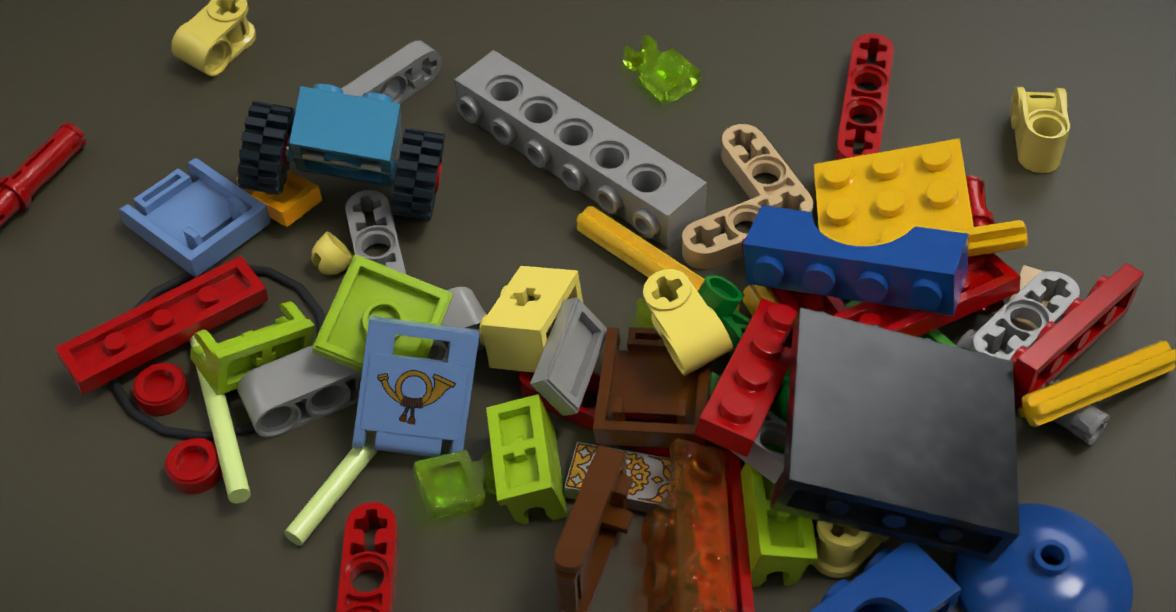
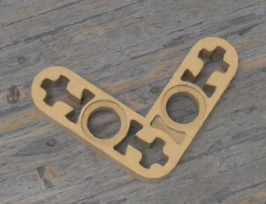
[682,124,813,270]

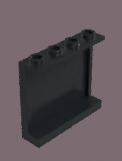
[770,308,1020,562]

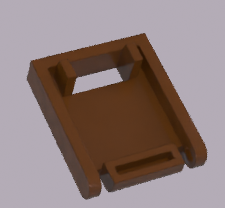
[593,327,713,449]
[553,445,634,612]

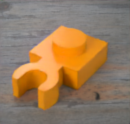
[236,170,323,227]

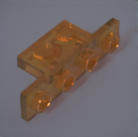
[641,439,734,612]

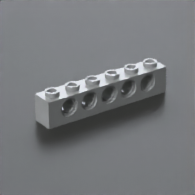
[455,50,707,249]

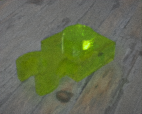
[623,35,701,105]
[412,450,496,520]

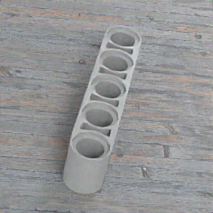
[237,287,486,437]

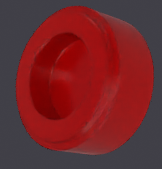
[133,363,190,416]
[165,438,222,494]

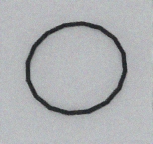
[110,264,325,441]

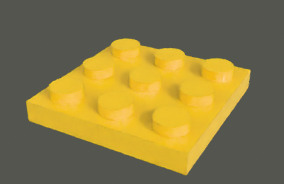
[814,138,974,246]

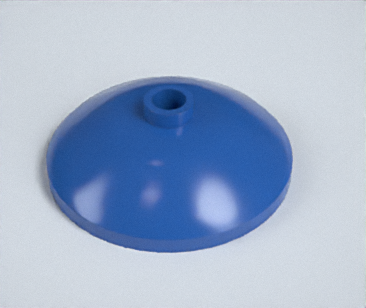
[953,503,1133,612]

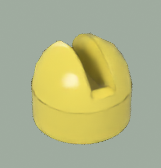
[311,232,354,275]

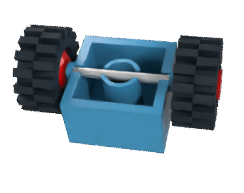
[238,84,445,221]

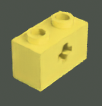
[479,266,583,373]

